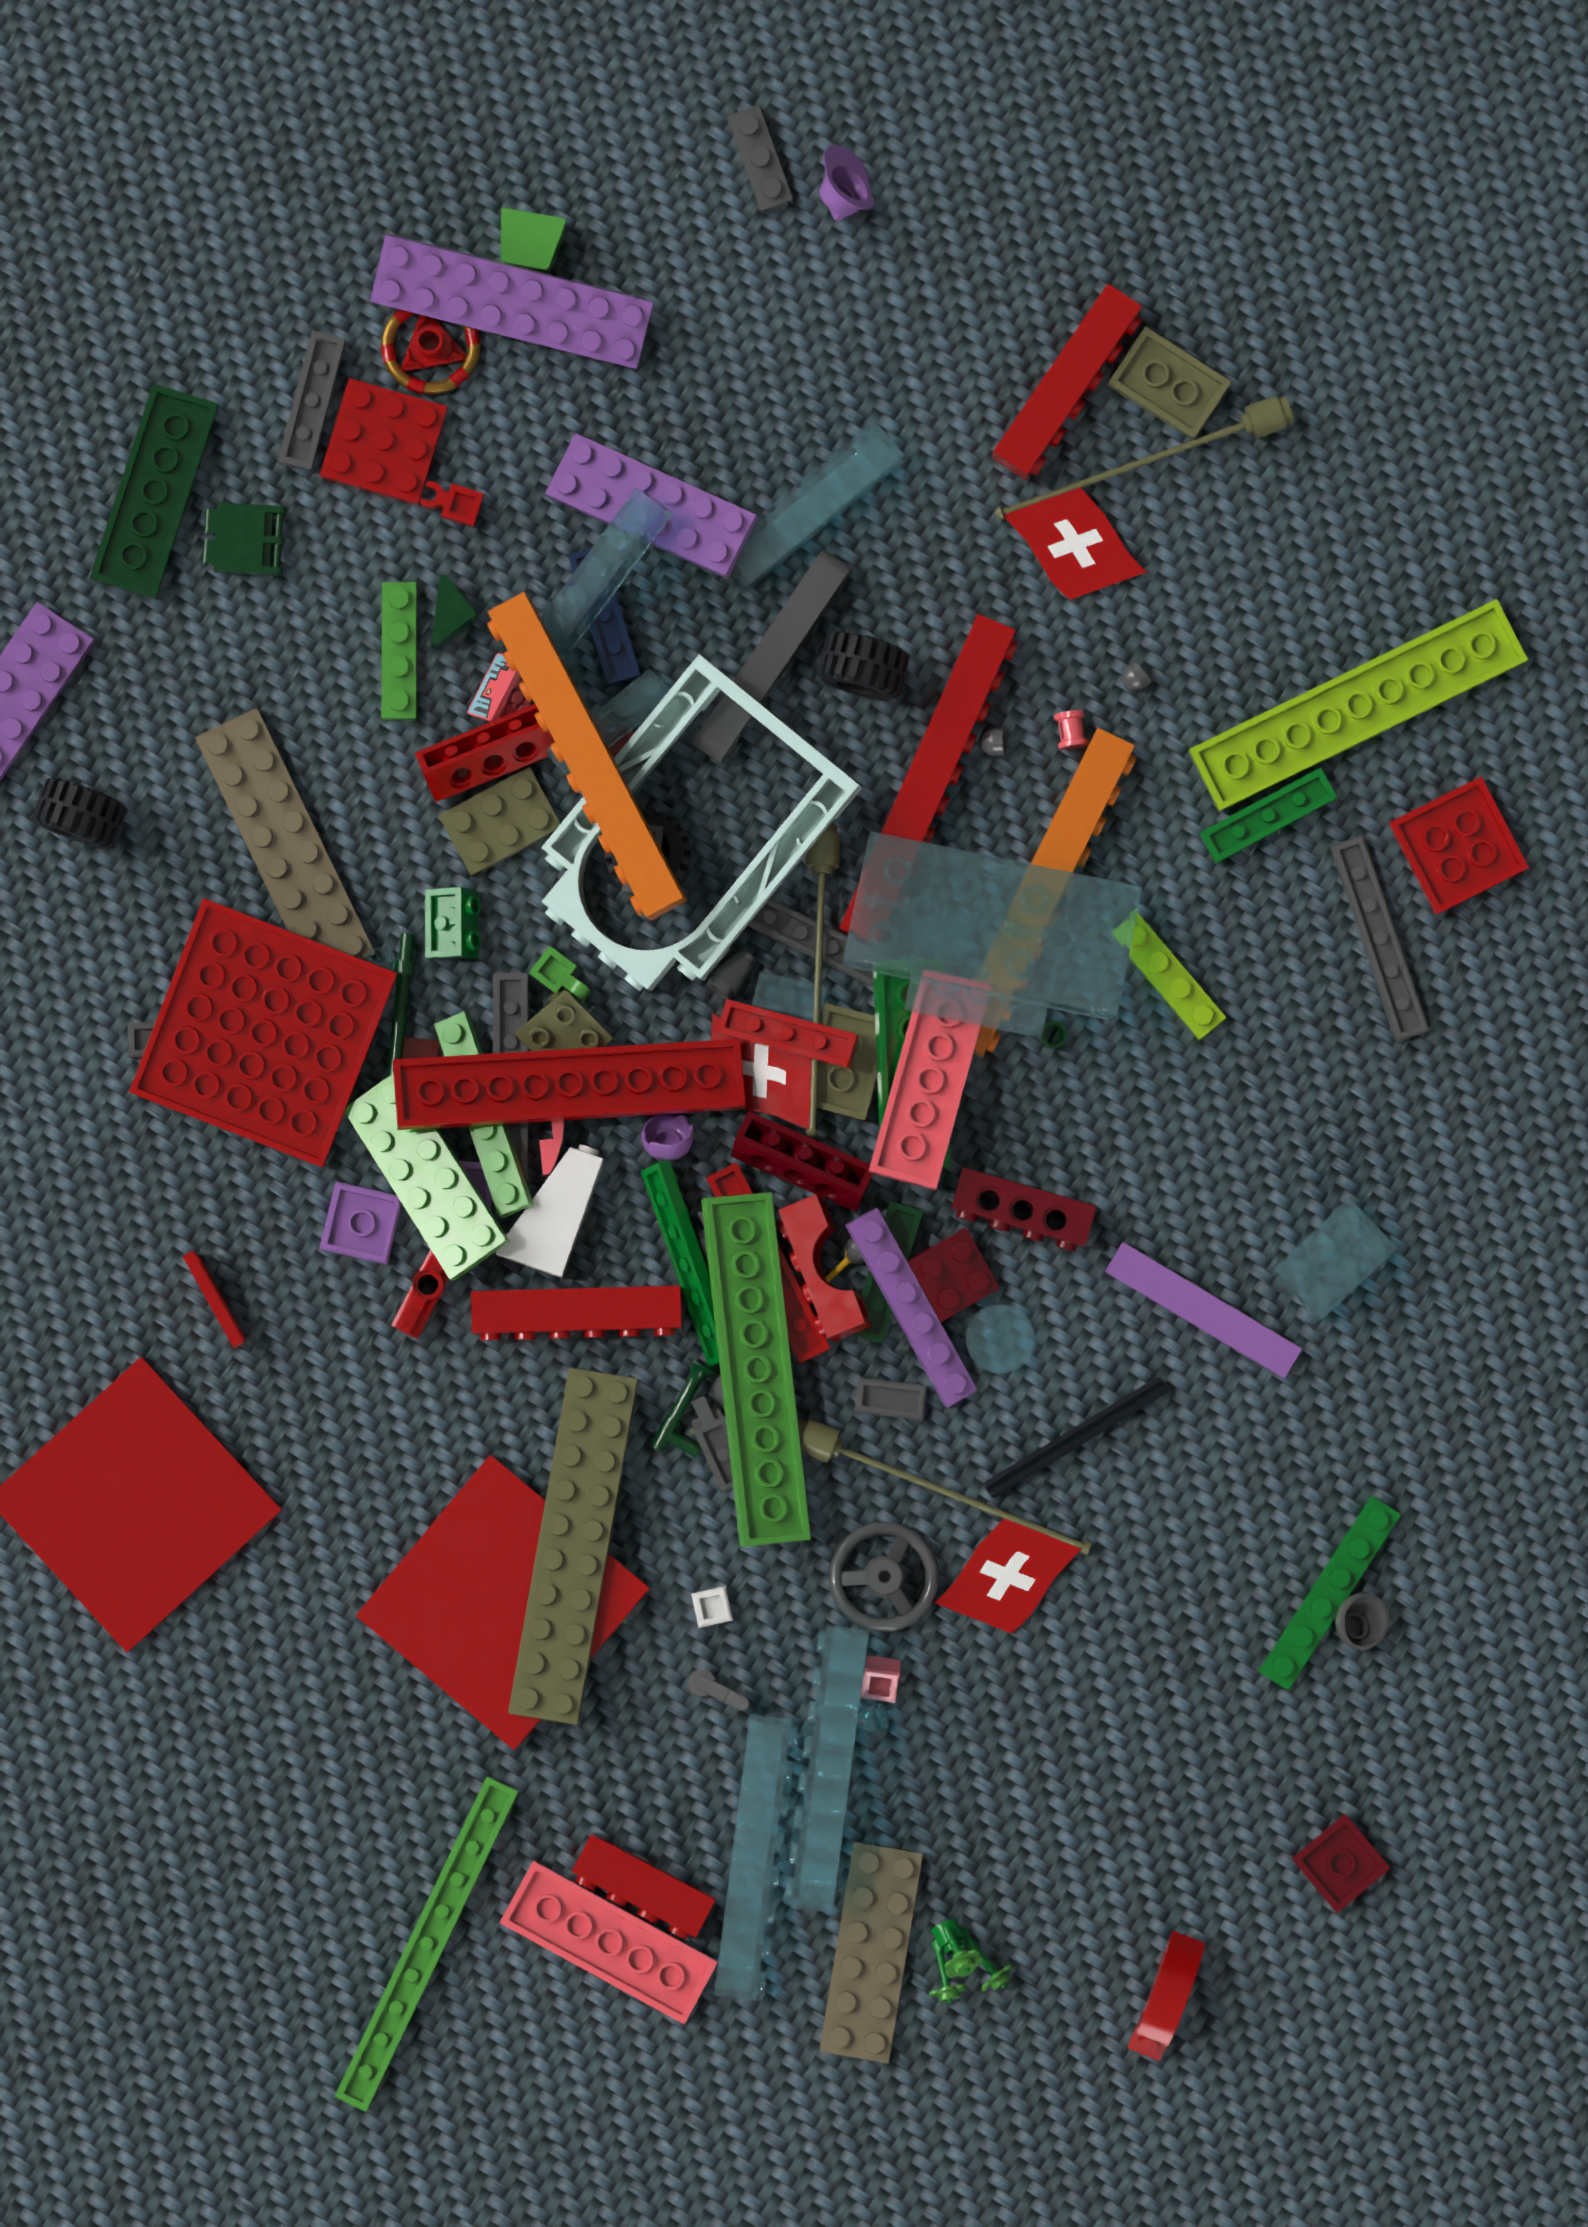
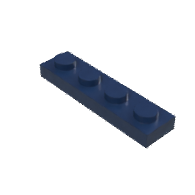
[568,545,641,687]

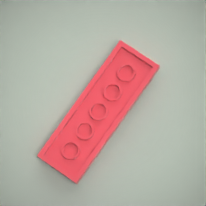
[869,971,991,1191]
[500,1860,718,2024]

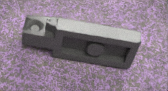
[691,1396,733,1494]

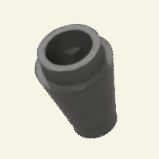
[707,948,756,1000]

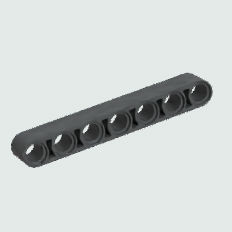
[692,549,853,764]

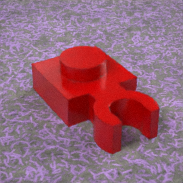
[420,481,485,528]

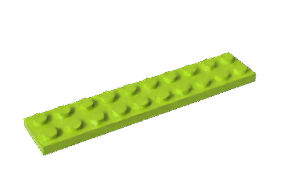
[1188,599,1528,812]

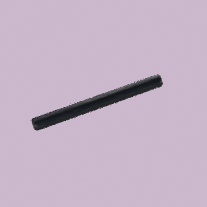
[984,1377,1167,1498]

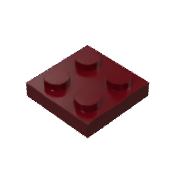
[907,1228,999,1322]
[1291,1814,1390,1913]

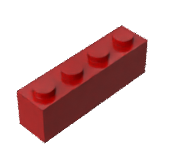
[571,1833,716,1940]

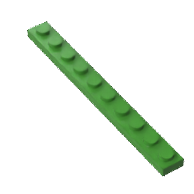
[334,1776,519,2112]

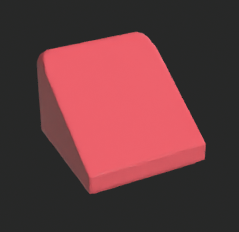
[860,1656,901,1703]

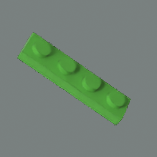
[381,582,417,720]

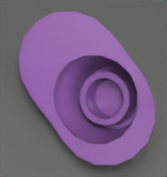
[819,145,874,221]

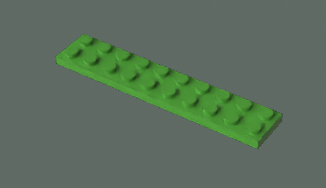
[701,1192,811,1547]

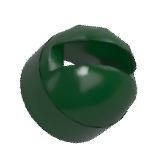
[1038,1021,1068,1049]

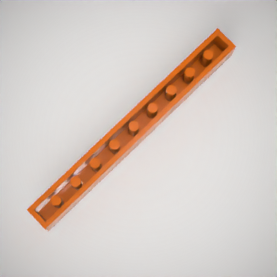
[487,592,688,920]
[972,727,1137,1058]

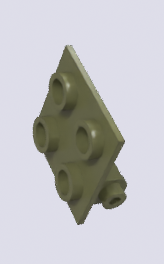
[515,989,613,1051]

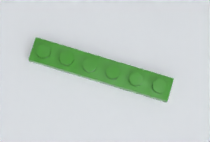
[434,1011,534,1218]

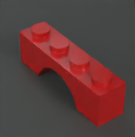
[777,1194,872,1342]

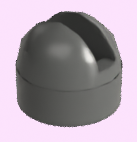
[1122,661,1152,691]
[981,728,1006,756]

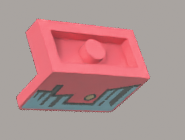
[467,653,531,722]

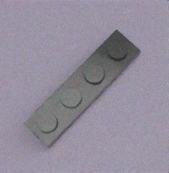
[278,330,346,472]

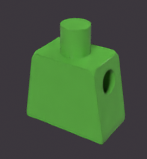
[501,207,567,275]

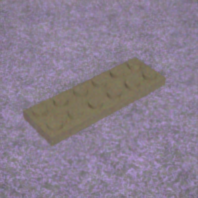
[819,1842,923,2063]

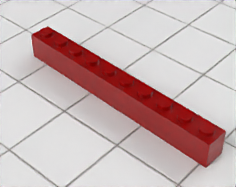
[839,614,1018,948]

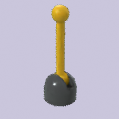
[825,1237,865,1283]

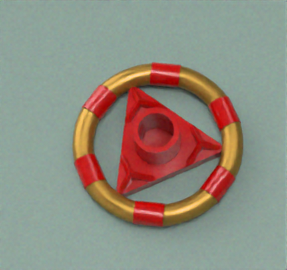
[381,309,481,395]

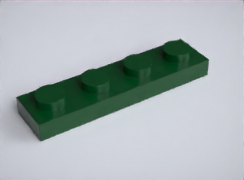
[852,1201,923,1344]

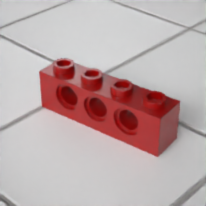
[415,704,555,803]

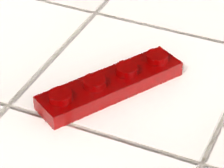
[717,999,859,1069]

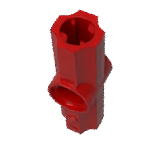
[391,1249,449,1339]

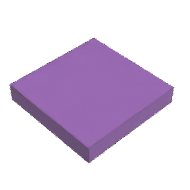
[319,1181,402,1265]

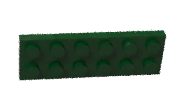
[90,384,219,600]

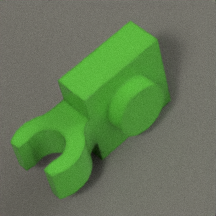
[529,946,591,1002]

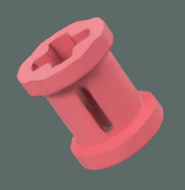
[1054,710,1089,750]

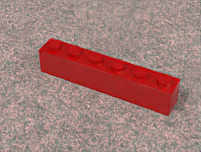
[992,284,1143,481]
[471,1286,682,1341]

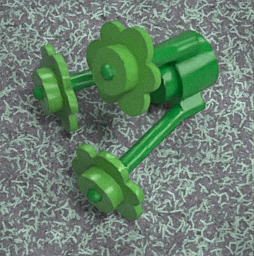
[929,1918,1013,2003]

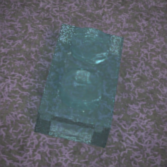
[752,972,827,1020]

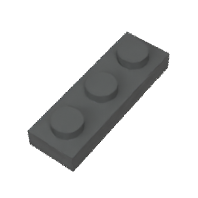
[727,105,793,214]

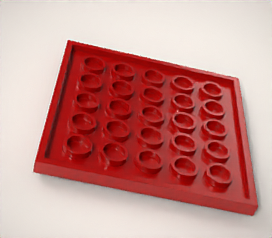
[129,898,398,1168]

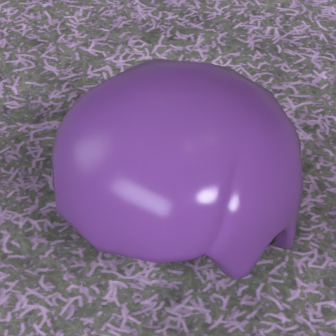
[641,1114,694,1161]

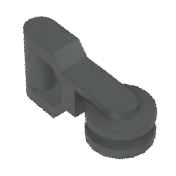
[688,1669,756,1714]

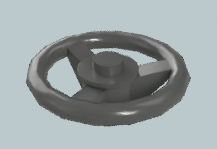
[829,1522,939,1632]

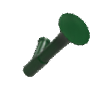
[650,1356,719,1459]

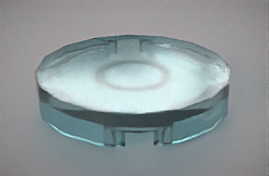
[966,1305,1035,1374]

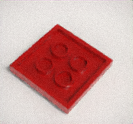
[320,378,448,506]
[1388,776,1529,916]

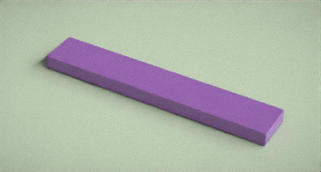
[1105,1242,1302,1379]

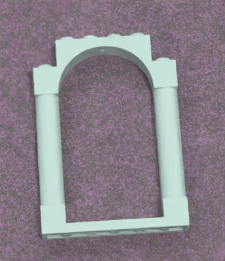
[541,654,862,991]

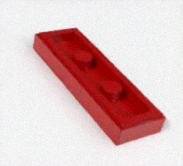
[182,1251,248,1349]

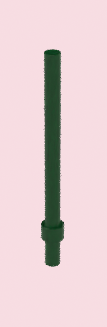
[387,933,416,1077]

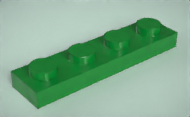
[1199,767,1337,864]

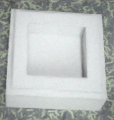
[691,1586,733,1628]

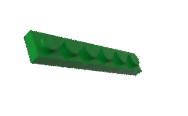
[641,1160,719,1367]
[1258,1496,1401,1691]

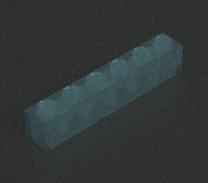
[731,424,904,593]
[541,488,673,661]

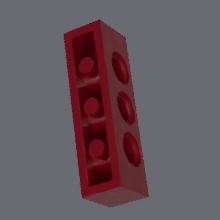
[730,1111,873,1212]
[950,1167,1097,1252]

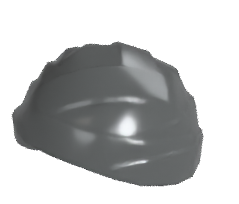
[1335,1592,1389,1650]

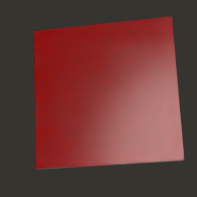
[0,1357,282,1653]
[355,1455,650,1751]

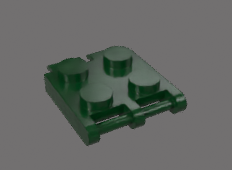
[202,503,287,576]

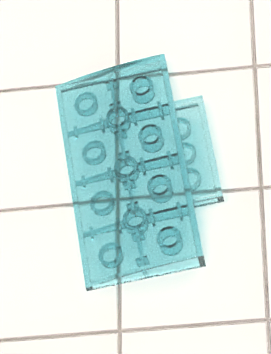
[842,831,1142,1038]

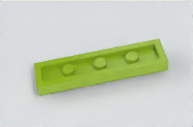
[1110,912,1226,1041]

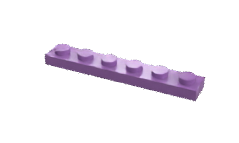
[845,1208,977,1407]

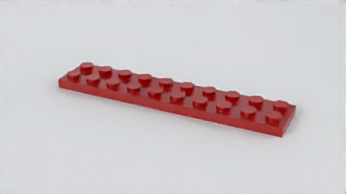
[392,1039,746,1130]

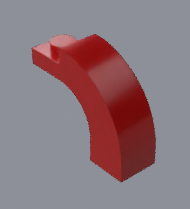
[1127,1930,1206,2061]

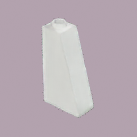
[496,1144,604,1279]

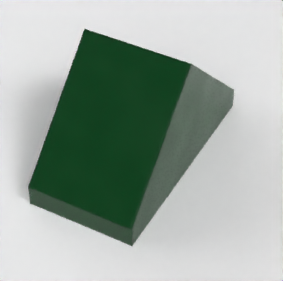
[431,575,478,649]

